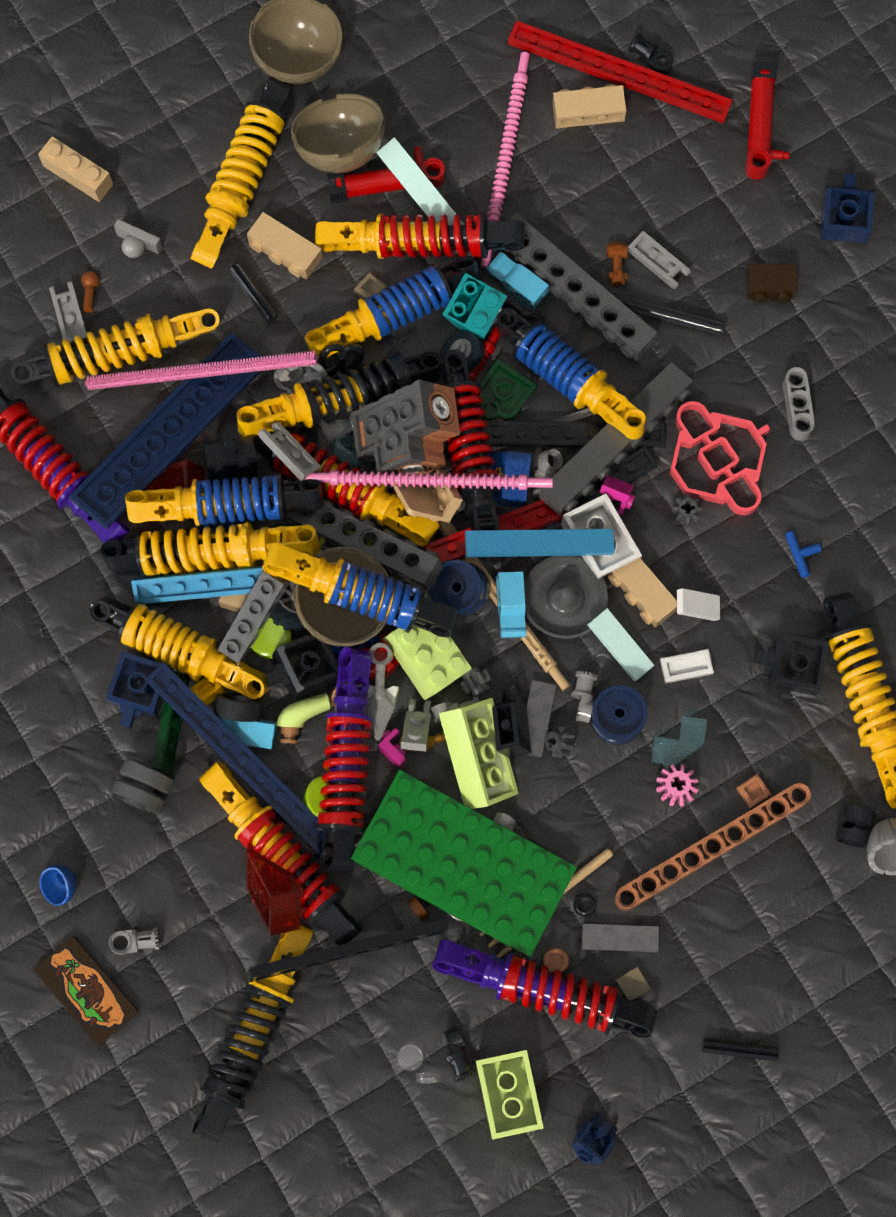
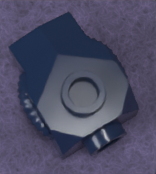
[572,1112,617,1165]

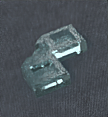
[651,716,707,766]

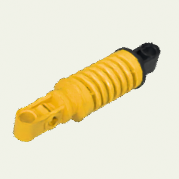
[89,596,270,699]

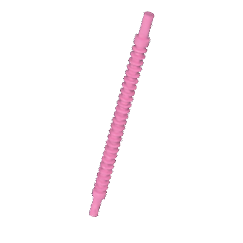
[480,52,530,269]

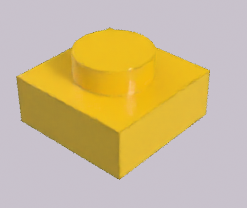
[190,677,225,706]

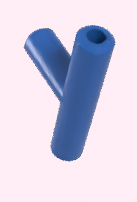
[785,531,822,578]

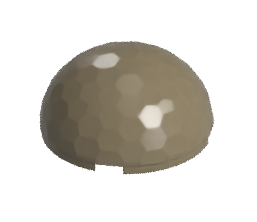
[249,0,342,84]
[291,94,385,173]
[294,547,389,647]

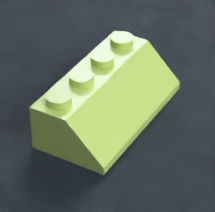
[439,698,519,809]

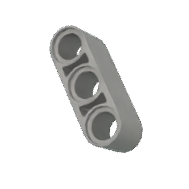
[783,367,815,441]

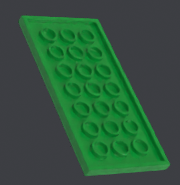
[351,770,577,958]

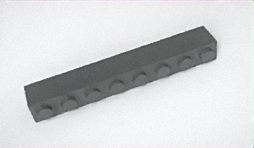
[539,362,693,516]

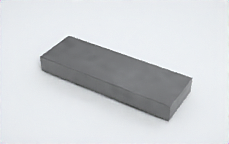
[525,680,556,758]
[582,924,659,953]

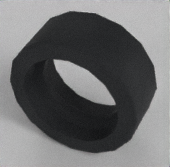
[213,693,263,722]

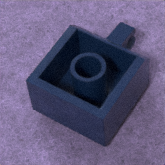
[819,173,874,244]
[106,652,171,729]

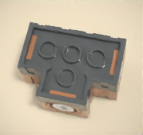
[351,380,460,475]

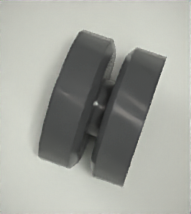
[109,760,175,814]

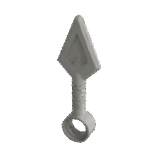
[366,643,396,741]

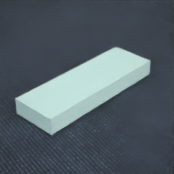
[587,608,654,682]

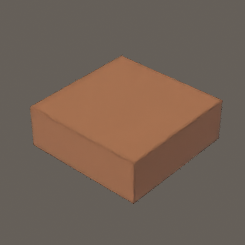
[736,774,772,809]

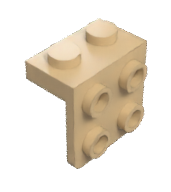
[394,469,463,523]

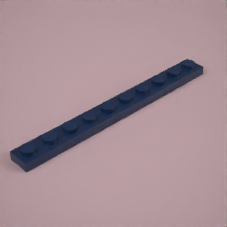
[145,662,323,857]

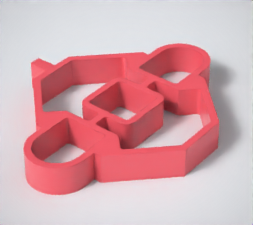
[670,401,770,516]

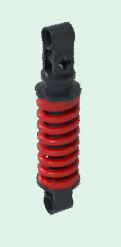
[441,349,502,562]

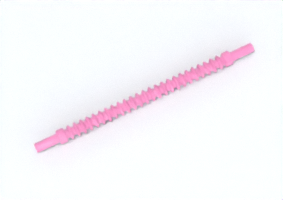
[305,470,553,490]

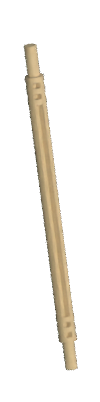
[417,484,571,691]

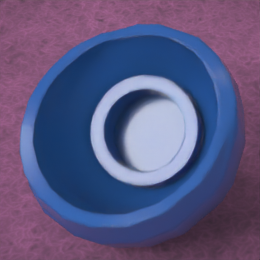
[39,864,77,906]

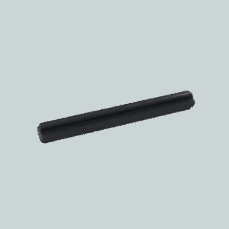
[613,292,726,336]

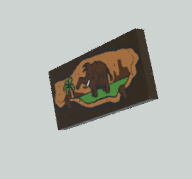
[33,936,139,1047]

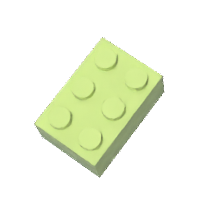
[383,626,472,700]
[476,1050,544,1140]

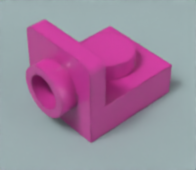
[599,475,635,515]
[378,728,407,770]

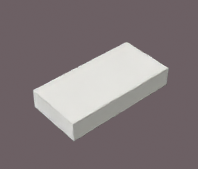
[677,588,720,621]
[660,649,714,684]

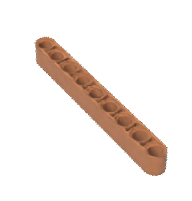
[614,783,811,911]

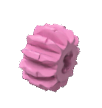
[656,764,698,807]

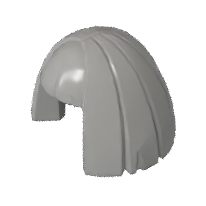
[274,362,327,395]
[867,818,896,875]

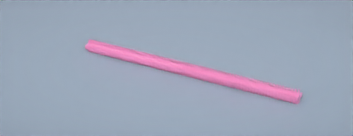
[85,350,318,390]

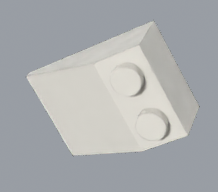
[562,494,642,579]

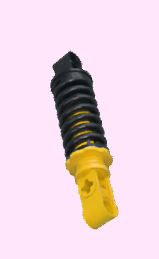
[237,351,441,438]
[192,920,313,1144]

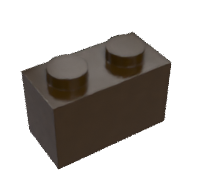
[746,264,798,303]

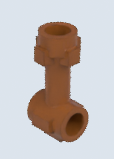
[606,241,628,287]

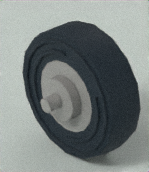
[441,331,484,372]

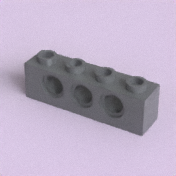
[218,570,291,663]

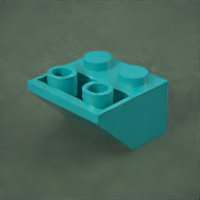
[442,273,507,342]

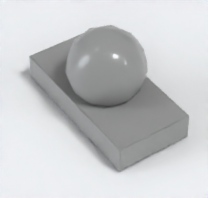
[114,219,163,258]

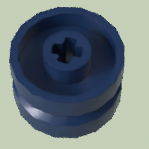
[430,560,490,616]
[590,685,648,745]

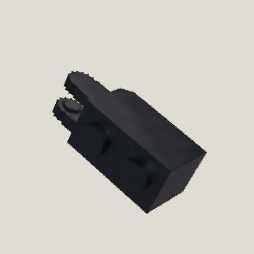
[492,684,532,758]

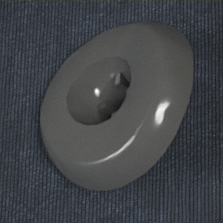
[524,556,608,639]

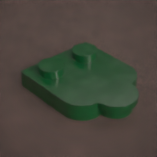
[479,359,537,421]

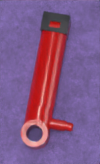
[745,61,790,180]
[327,146,445,204]

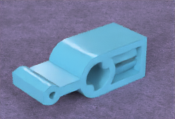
[486,252,549,309]
[496,572,526,638]
[218,717,277,749]

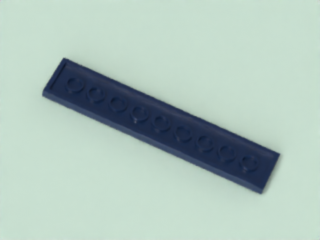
[70,332,263,530]

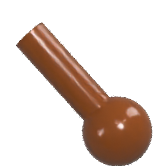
[81,271,100,313]

